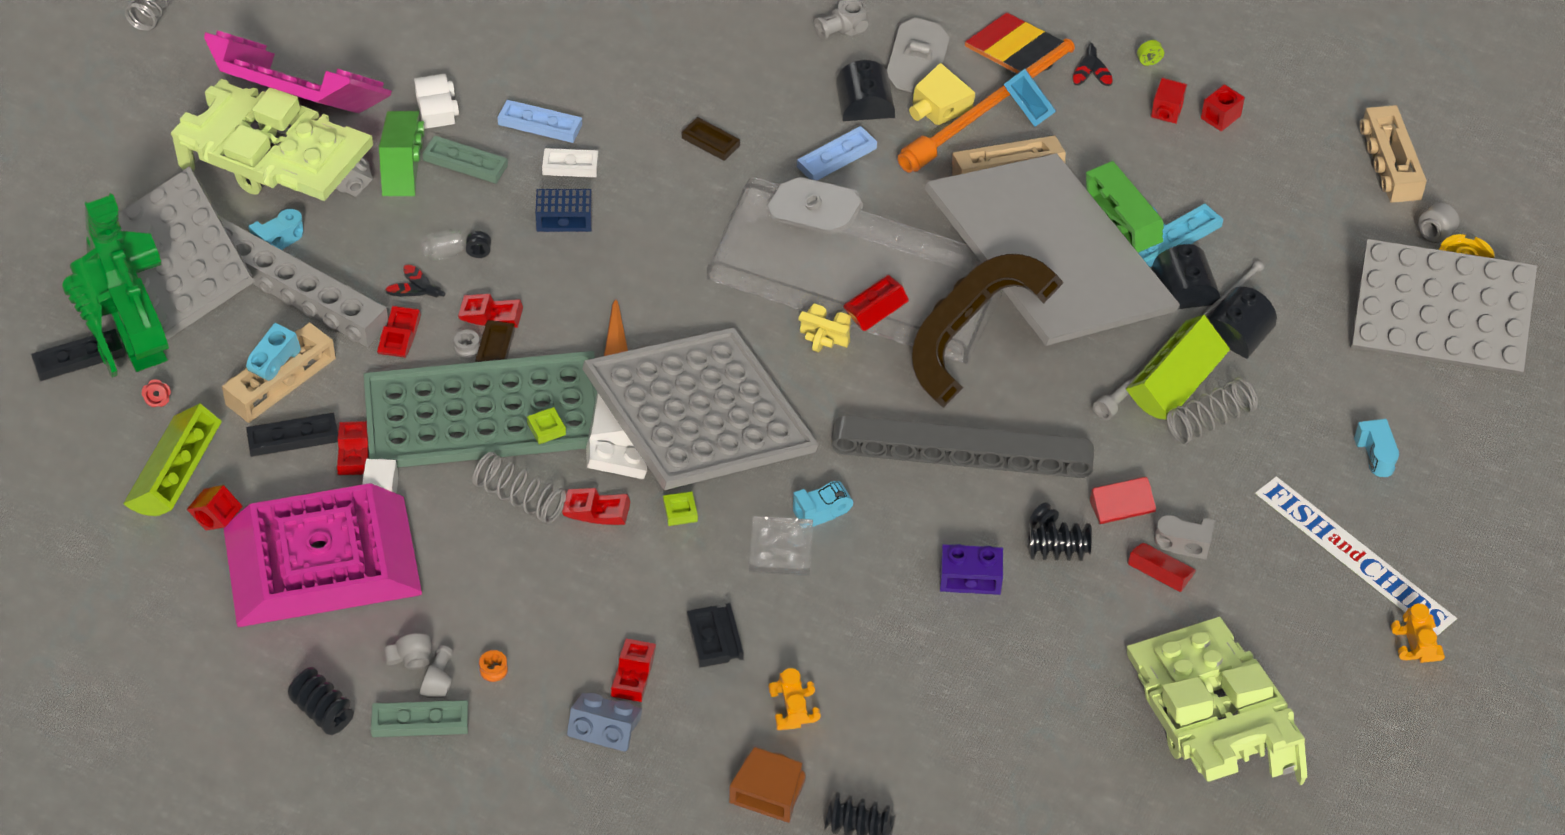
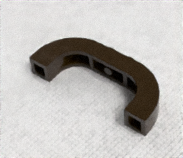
[912,254,1063,408]

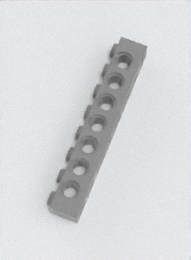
[219,216,388,347]

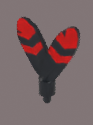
[1073,43,1113,86]
[385,265,446,298]

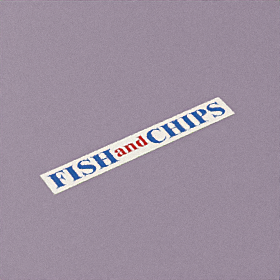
[1255,476,1458,636]

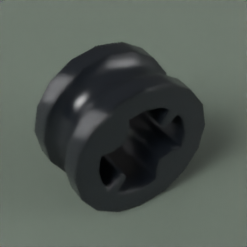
[465,231,491,258]
[1029,502,1059,530]

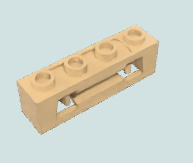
[1360,105,1427,203]
[952,135,1066,176]
[222,322,336,423]

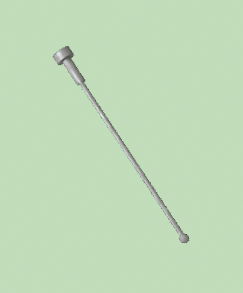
[1093,261,1264,421]

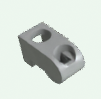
[1154,515,1215,560]

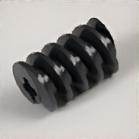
[1028,521,1092,561]
[288,667,354,735]
[824,792,896,835]

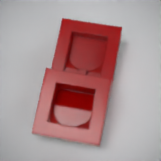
[458,294,523,328]
[377,306,421,358]
[337,421,369,475]
[562,488,631,525]
[611,638,656,702]

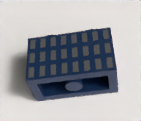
[535,189,592,232]

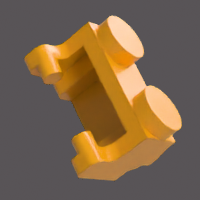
[1391,603,1445,663]
[768,668,821,730]

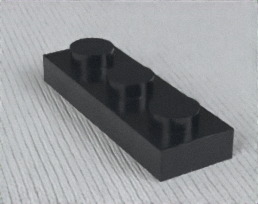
[31,329,125,381]
[246,412,338,457]

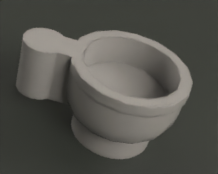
[384,633,432,669]

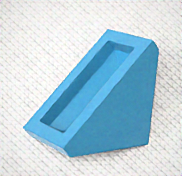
[1003,68,1056,127]

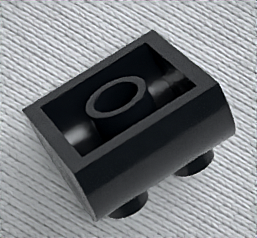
[836,60,895,121]
[1151,244,1221,310]
[1207,286,1277,359]

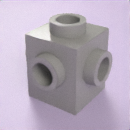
[336,157,373,197]

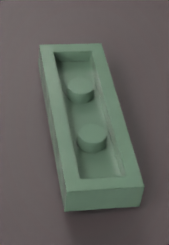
[422,136,508,184]
[371,700,469,737]

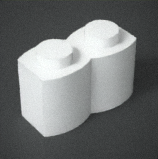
[414,74,459,129]

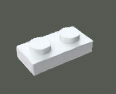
[542,148,599,177]

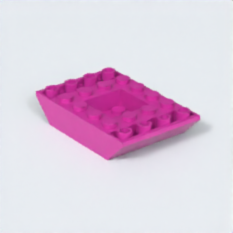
[224,483,422,628]

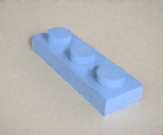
[497,100,582,143]
[797,126,877,181]

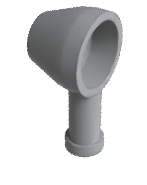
[420,646,453,698]

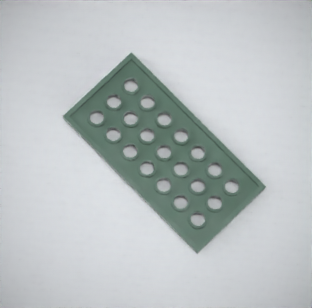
[363,351,597,468]

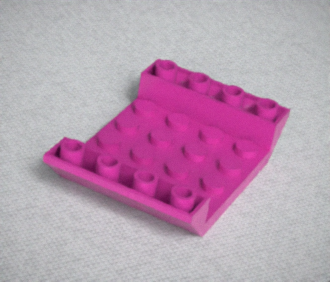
[204,30,392,114]

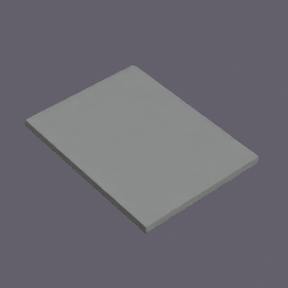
[924,153,1180,346]

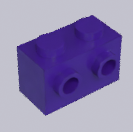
[940,544,1003,595]

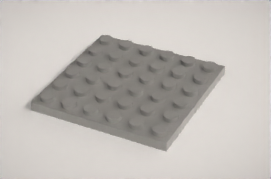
[582,327,818,490]

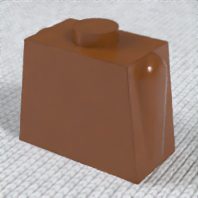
[729,747,806,823]

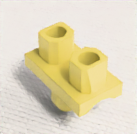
[799,304,851,352]

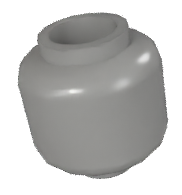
[1418,203,1460,243]

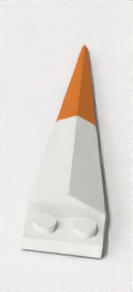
[586,300,647,479]

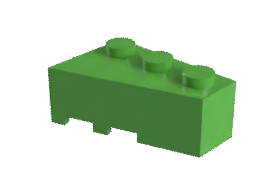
[379,111,425,196]
[1086,161,1164,253]

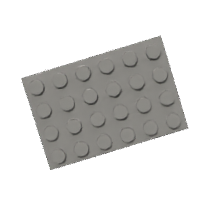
[118,166,255,340]
[1351,239,1537,375]

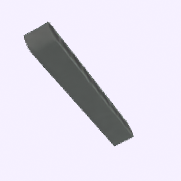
[832,416,1094,478]

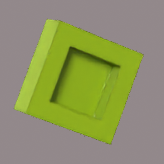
[527,407,566,444]
[663,491,698,526]

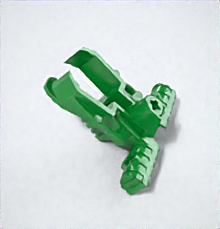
[62,193,169,378]

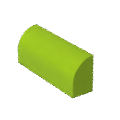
[1126,315,1230,420]
[123,403,222,516]

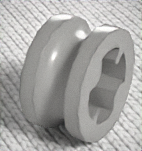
[454,329,480,358]

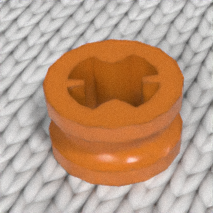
[479,650,508,682]

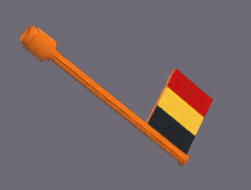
[897,12,1075,173]

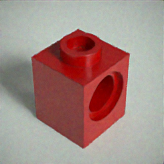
[1151,78,1187,124]
[1201,84,1245,132]
[186,485,243,531]

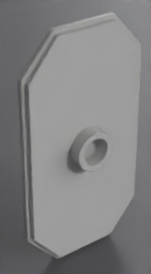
[887,17,949,93]
[768,177,864,235]

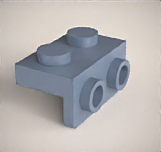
[567,693,642,751]

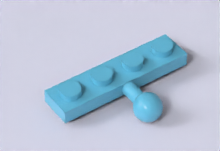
[1138,204,1223,267]

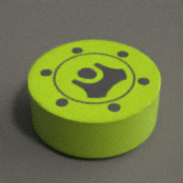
[1137,40,1164,66]

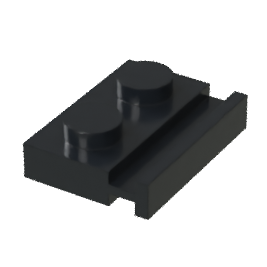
[687,603,744,668]

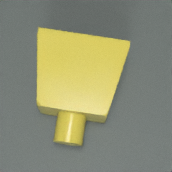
[909,63,975,125]

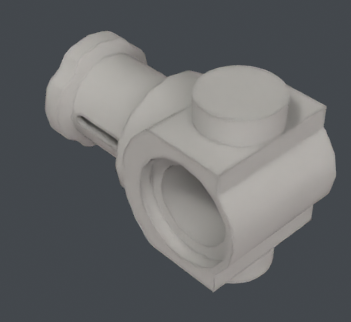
[814,0,869,40]

